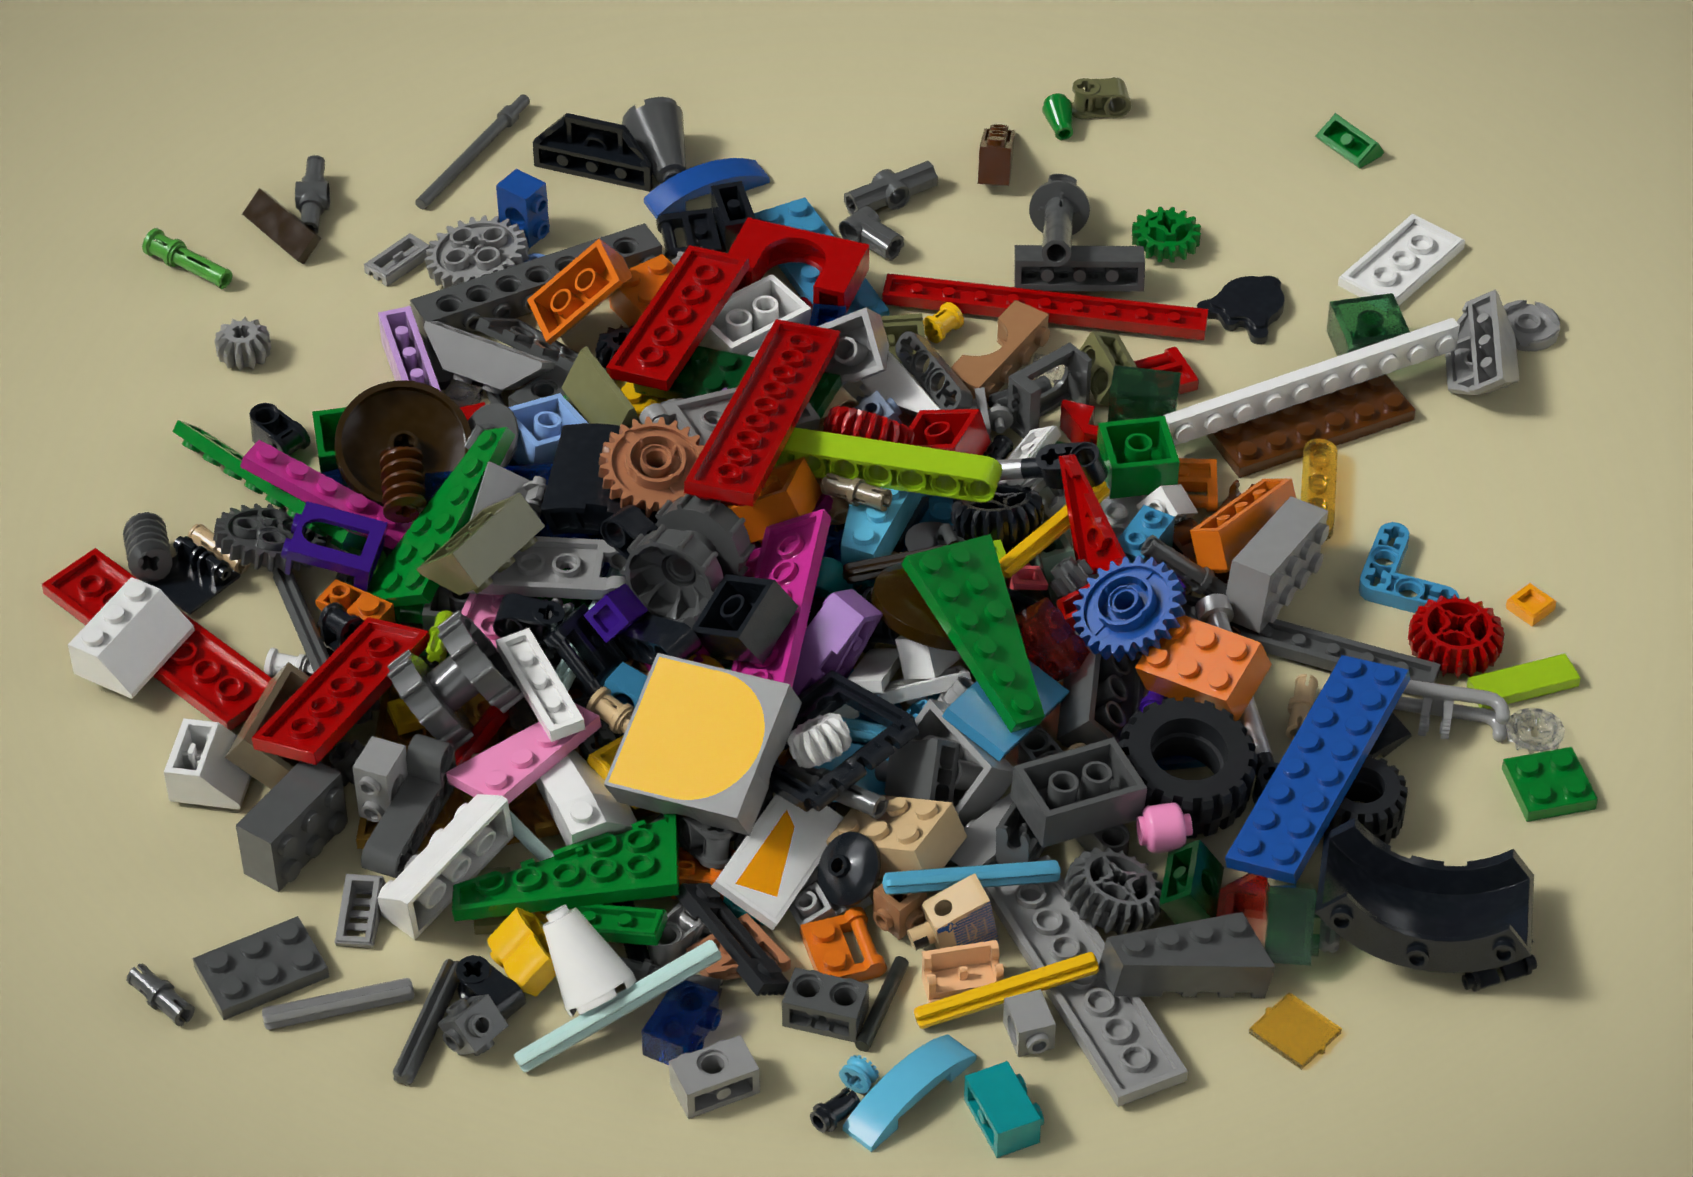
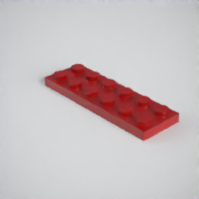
[606,245,750,391]
[252,617,430,765]

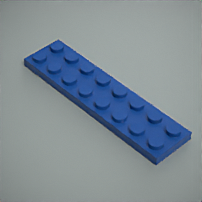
[1225,655,1410,885]

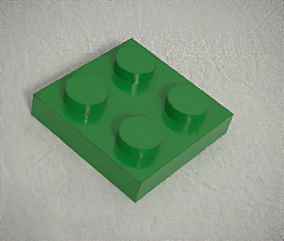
[1502,747,1598,822]

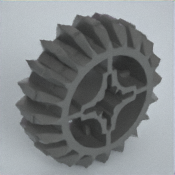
[1063,847,1163,935]

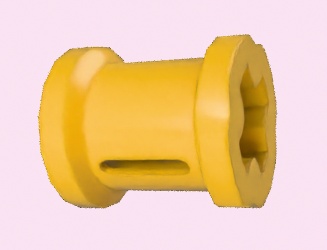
[923,302,964,343]

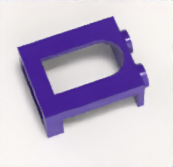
[281,501,388,592]

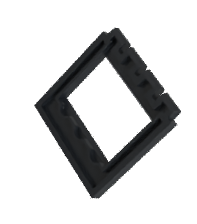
[768,670,919,812]

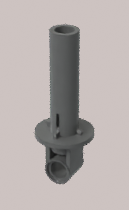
[1029,174,1090,267]

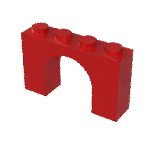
[728,217,869,317]

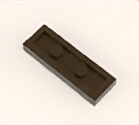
[242,188,321,264]

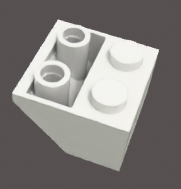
[164,718,252,810]

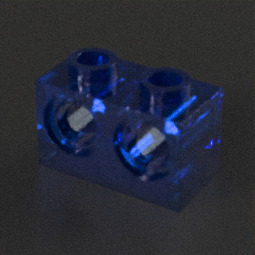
[641,980,722,1065]

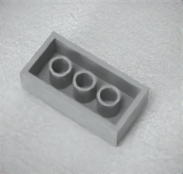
[1226,496,1329,633]

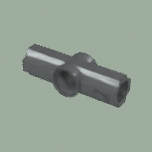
[844,161,938,215]

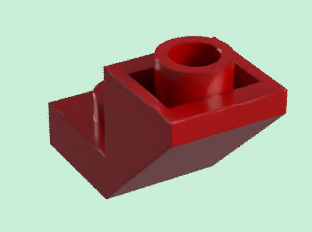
[1060,399,1098,446]

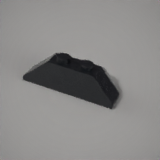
[532,113,653,192]

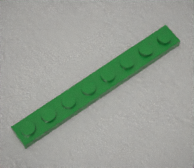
[172,420,367,552]

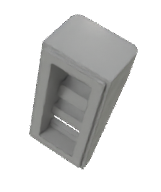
[335,874,386,948]

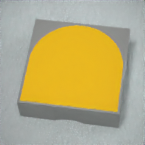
[604,653,802,836]

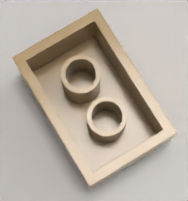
[826,795,967,880]

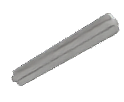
[262,978,414,1030]

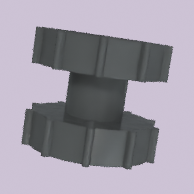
[620,494,756,621]
[387,610,524,752]

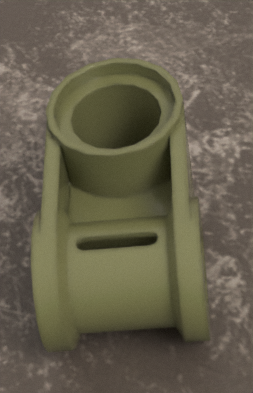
[1072,77,1131,119]

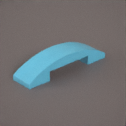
[843,1034,977,1152]

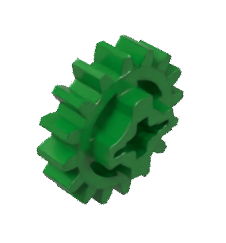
[1132,207,1201,263]

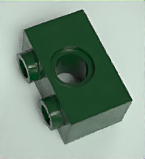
[1159,839,1224,924]

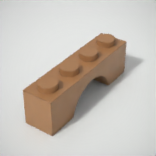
[951,300,1050,403]

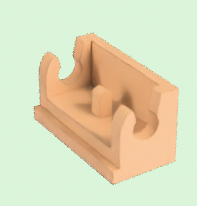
[922,940,1004,1003]

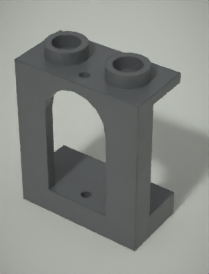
[1008,343,1092,439]

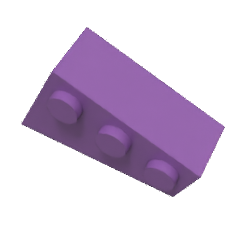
[792,589,883,696]

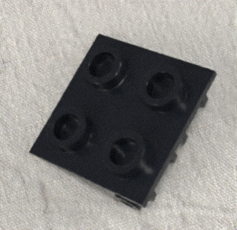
[142,536,241,615]

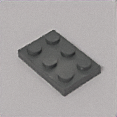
[193,916,329,1020]

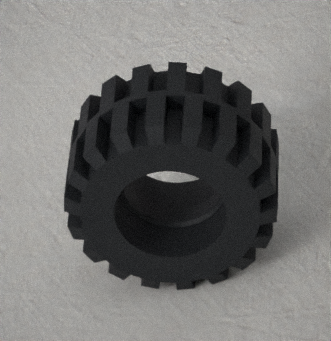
[1325,754,1408,844]

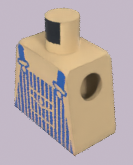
[907,874,999,951]

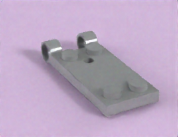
[639,387,820,445]
[467,536,628,600]

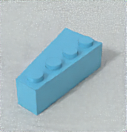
[841,487,925,584]

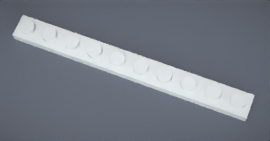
[1163,318,1460,446]

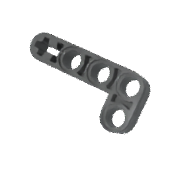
[361,734,456,878]

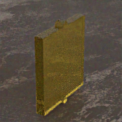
[1249,992,1342,1070]

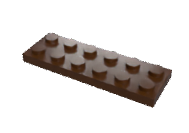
[1207,374,1416,478]

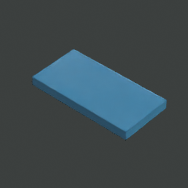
[942,659,1070,762]

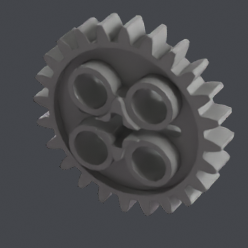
[424,215,529,288]

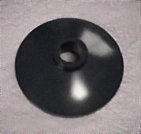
[818,832,881,907]

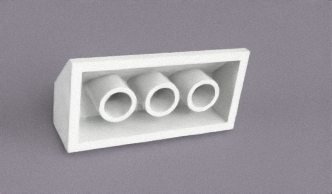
[377,794,514,940]

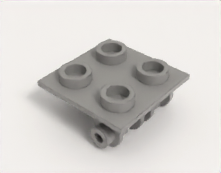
[470,461,547,520]

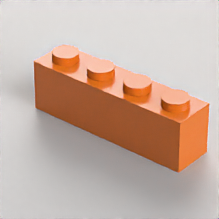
[1190,479,1296,573]

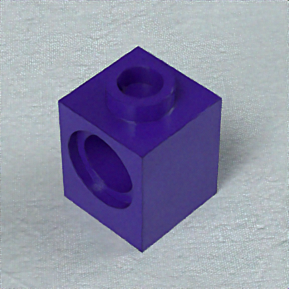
[584,583,648,643]

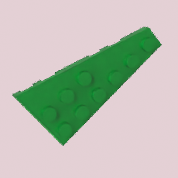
[368,427,515,607]
[901,534,1045,733]
[452,814,679,922]

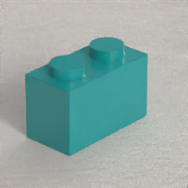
[964,1061,1044,1158]

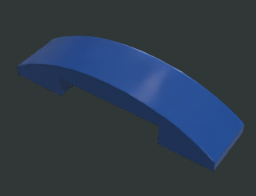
[644,158,770,219]

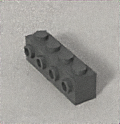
[1014,245,1145,292]

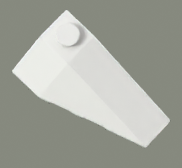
[535,750,637,846]

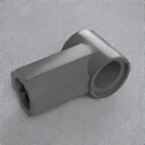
[839,206,904,260]

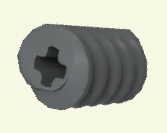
[123,512,172,582]

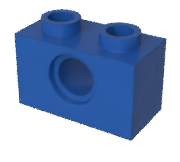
[496,169,550,249]

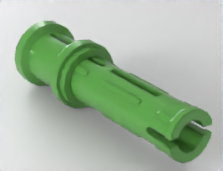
[142,228,232,289]

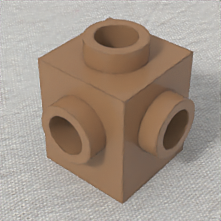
[873,870,927,940]

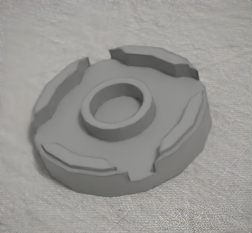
[1504,300,1560,351]

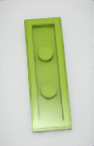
[1467,653,1581,709]

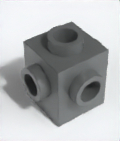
[437,994,509,1056]

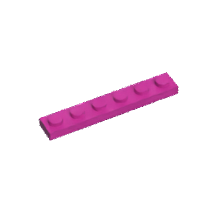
[240,440,412,550]

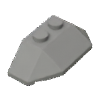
[1445,289,1520,395]
[423,321,555,394]

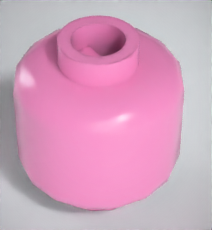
[1136,802,1193,854]

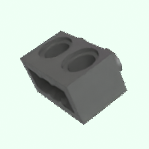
[782,967,869,1043]

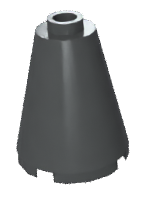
[622,97,686,183]

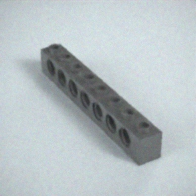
[410,223,662,343]

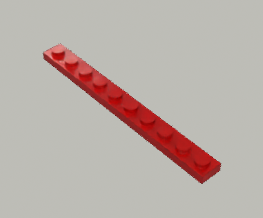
[882,273,1208,340]

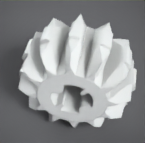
[787,713,852,768]

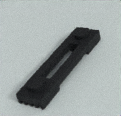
[675,883,789,996]

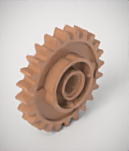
[599,416,705,518]

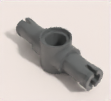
[295,155,330,234]

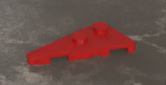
[1059,454,1126,575]

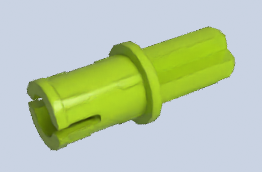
[426,610,453,663]

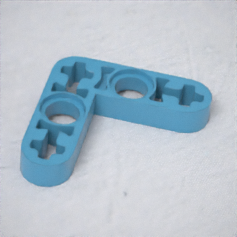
[1359,522,1459,613]

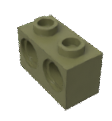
[1080,330,1144,408]

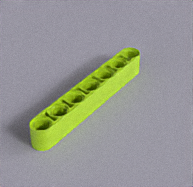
[774,428,1003,503]

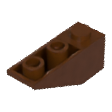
[978,124,1015,186]

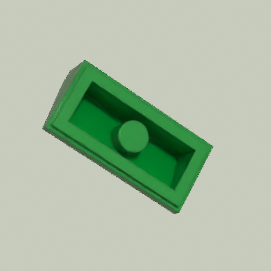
[1315,113,1384,169]

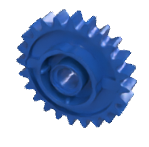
[1072,555,1186,662]

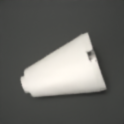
[543,905,637,1017]

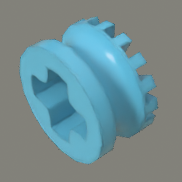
[839,1055,879,1094]

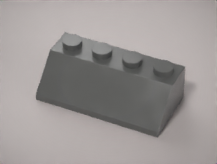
[1057,631,1145,748]

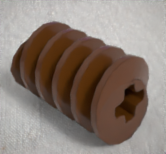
[379,446,427,523]

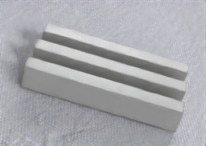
[364,233,431,286]

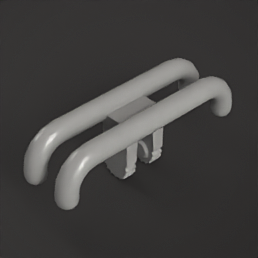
[1394,680,1510,742]

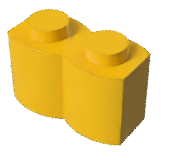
[487,907,556,997]

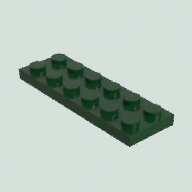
[633,346,842,430]

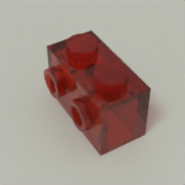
[1015,597,1090,681]

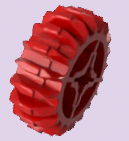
[823,406,915,445]
[1408,594,1505,679]

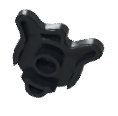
[1197,276,1285,344]

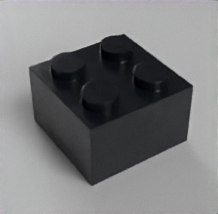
[692,574,799,664]

